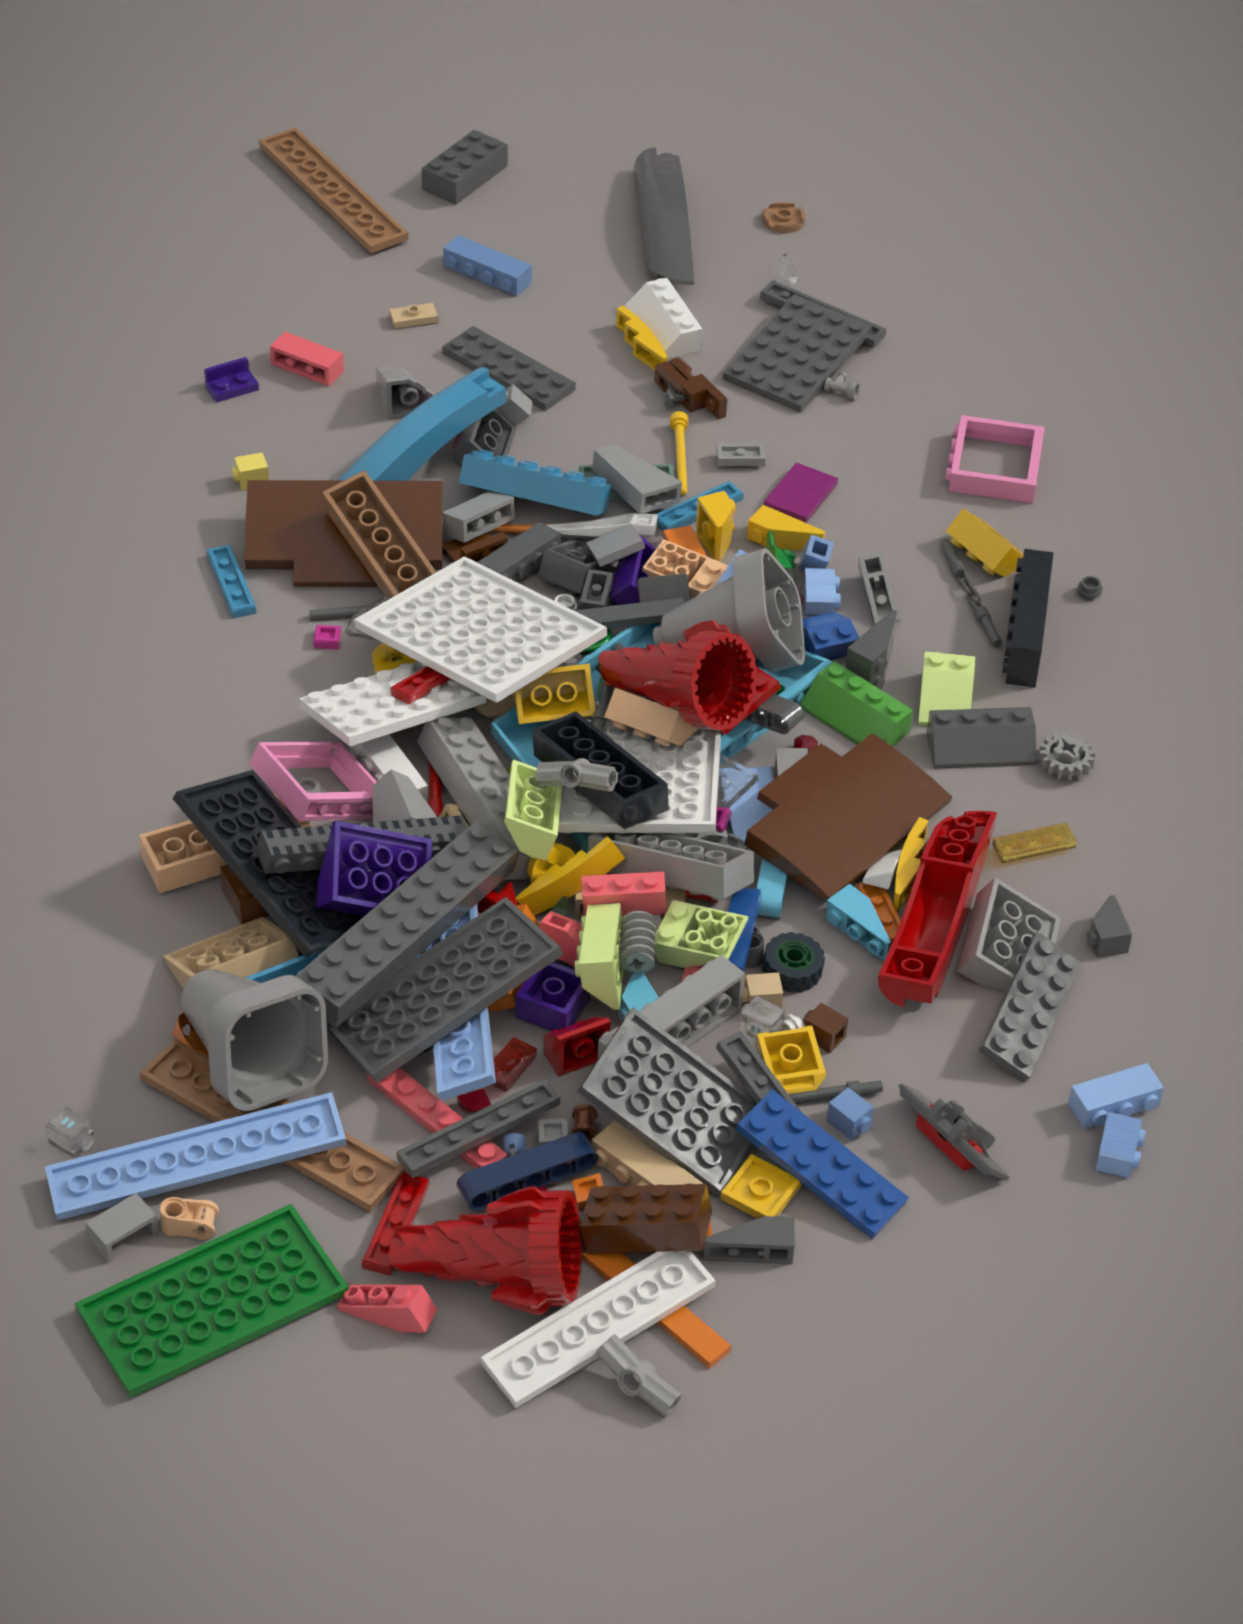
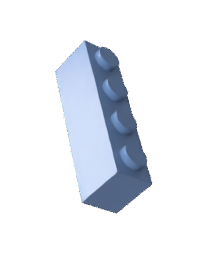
[443,235,532,296]

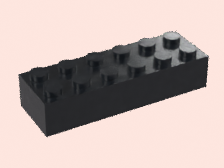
[1002,548,1054,688]
[532,711,669,830]

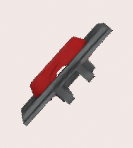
[898,1083,1010,1181]

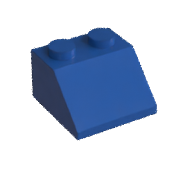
[802,612,860,660]

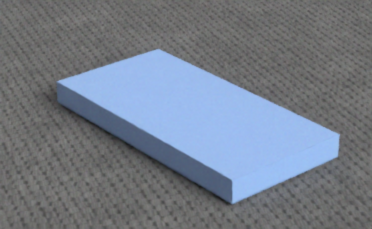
[719,766,774,850]

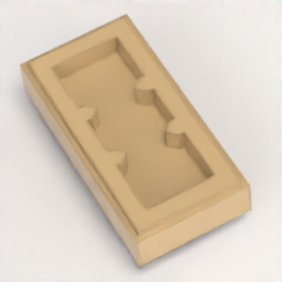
[389,303,438,329]

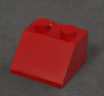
[543,1017,611,1077]

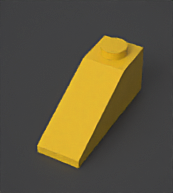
[747,505,826,551]

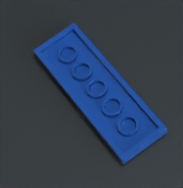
[735,1089,909,1240]

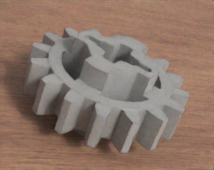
[1038,732,1096,780]

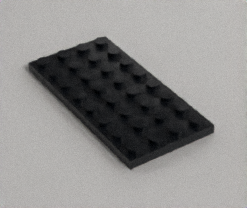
[172,770,364,958]

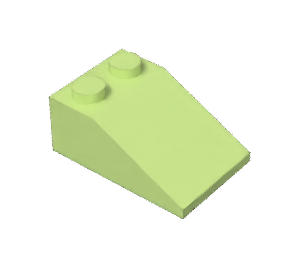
[918,651,975,726]

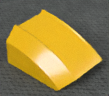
[755,1026,826,1094]

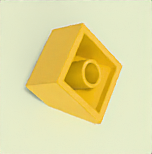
[695,491,736,562]

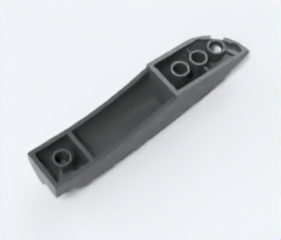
[634,147,694,285]

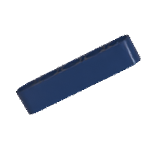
[456,1132,599,1211]

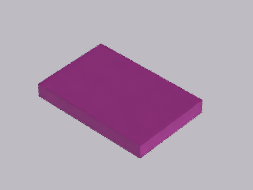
[763,462,838,523]

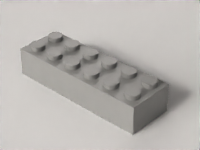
[588,832,754,900]
[598,955,745,1058]

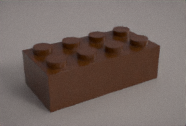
[580,1183,712,1254]

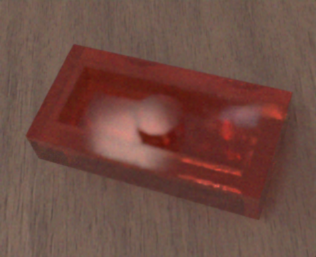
[491,1037,537,1092]

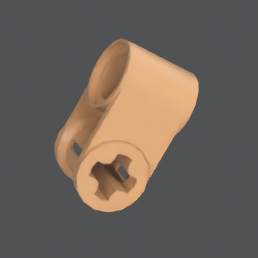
[160,1197,219,1240]

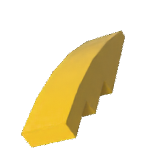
[616,305,667,371]
[893,817,929,913]
[515,836,625,916]

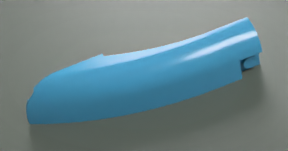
[339,367,506,481]

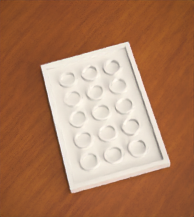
[299,661,486,746]

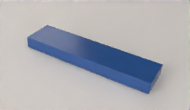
[728,888,762,972]

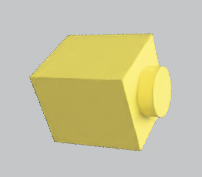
[231,452,269,490]

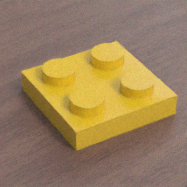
[720,1154,801,1219]

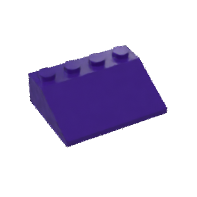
[317,820,432,916]

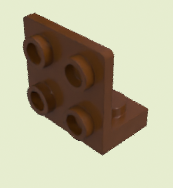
[442,532,508,563]

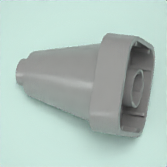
[653,548,805,673]

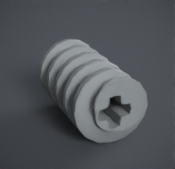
[620,911,656,974]

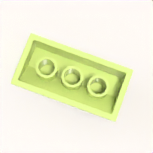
[504,760,562,861]
[575,903,625,1010]

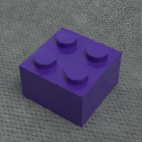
[516,962,590,1031]

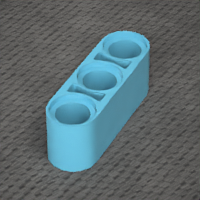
[757,858,788,919]

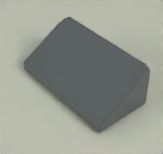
[637,573,690,603]

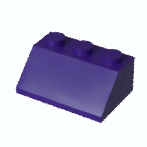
[610,537,656,605]

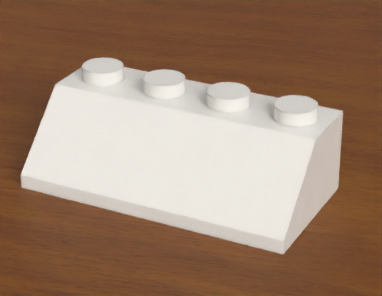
[625,278,702,358]

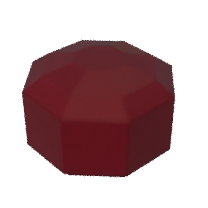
[793,735,818,753]

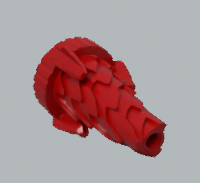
[598,620,757,731]
[388,1187,582,1315]

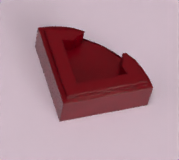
[457,1088,492,1113]

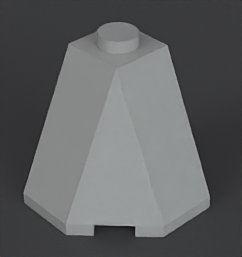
[376,364,433,419]
[373,769,437,822]

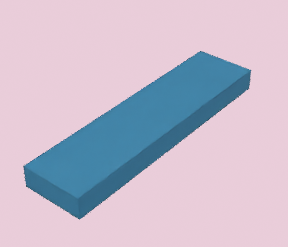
[656,481,744,531]
[206,545,256,618]

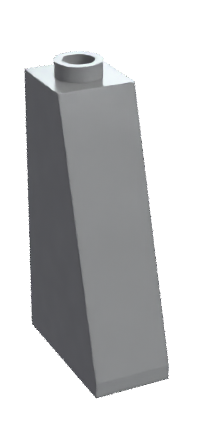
[592,444,682,514]

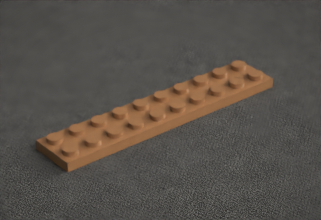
[259,127,408,253]
[140,1038,406,1212]

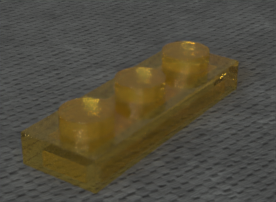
[992,822,1077,864]

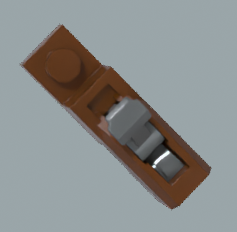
[654,357,727,420]

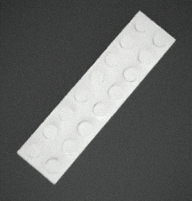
[481,1251,716,1408]

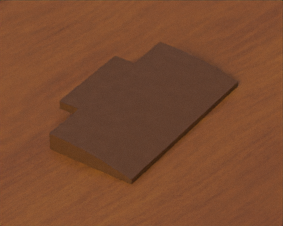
[244,480,442,587]
[744,733,952,901]

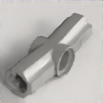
[535,758,618,792]
[595,1334,681,1417]

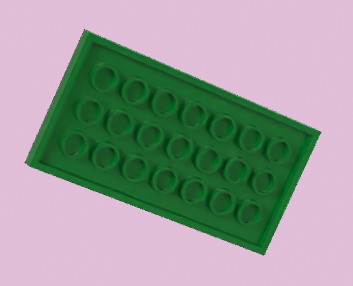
[75,1204,349,1398]

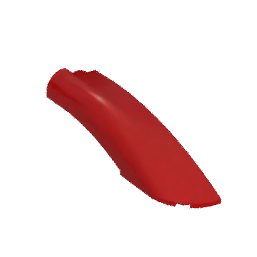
[878,811,997,1007]

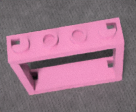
[945,415,1045,504]
[249,742,377,821]

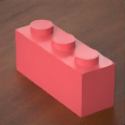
[270,332,344,386]
[582,872,667,916]

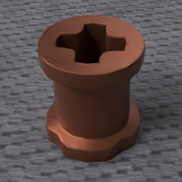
[572,1104,598,1142]

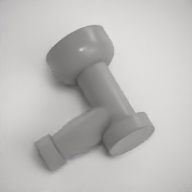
[824,371,860,400]

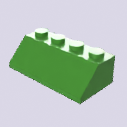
[800,661,913,746]

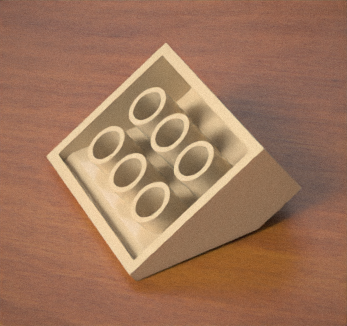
[163,917,299,990]

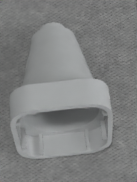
[181,969,328,1111]

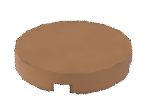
[762,202,805,233]

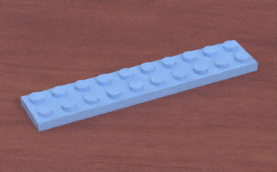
[425,904,496,1101]
[45,1092,347,1221]

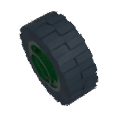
[762,932,825,992]

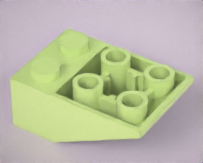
[654,900,748,968]

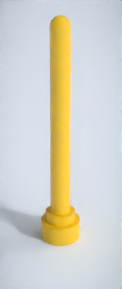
[670,411,688,496]

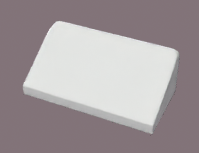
[863,850,902,889]

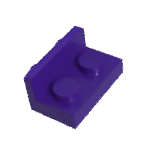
[204,357,259,403]

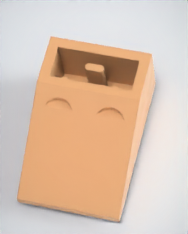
[642,539,729,600]

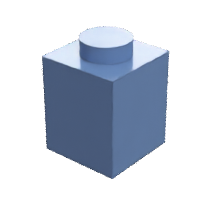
[798,535,834,571]
[827,1087,874,1140]

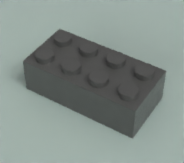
[422,130,508,205]

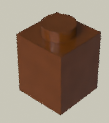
[803,1003,849,1053]

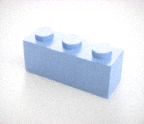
[1068,1063,1164,1129]

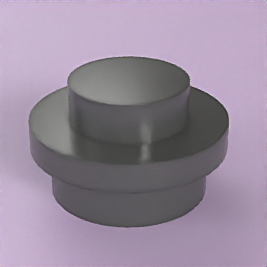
[1078,576,1103,598]

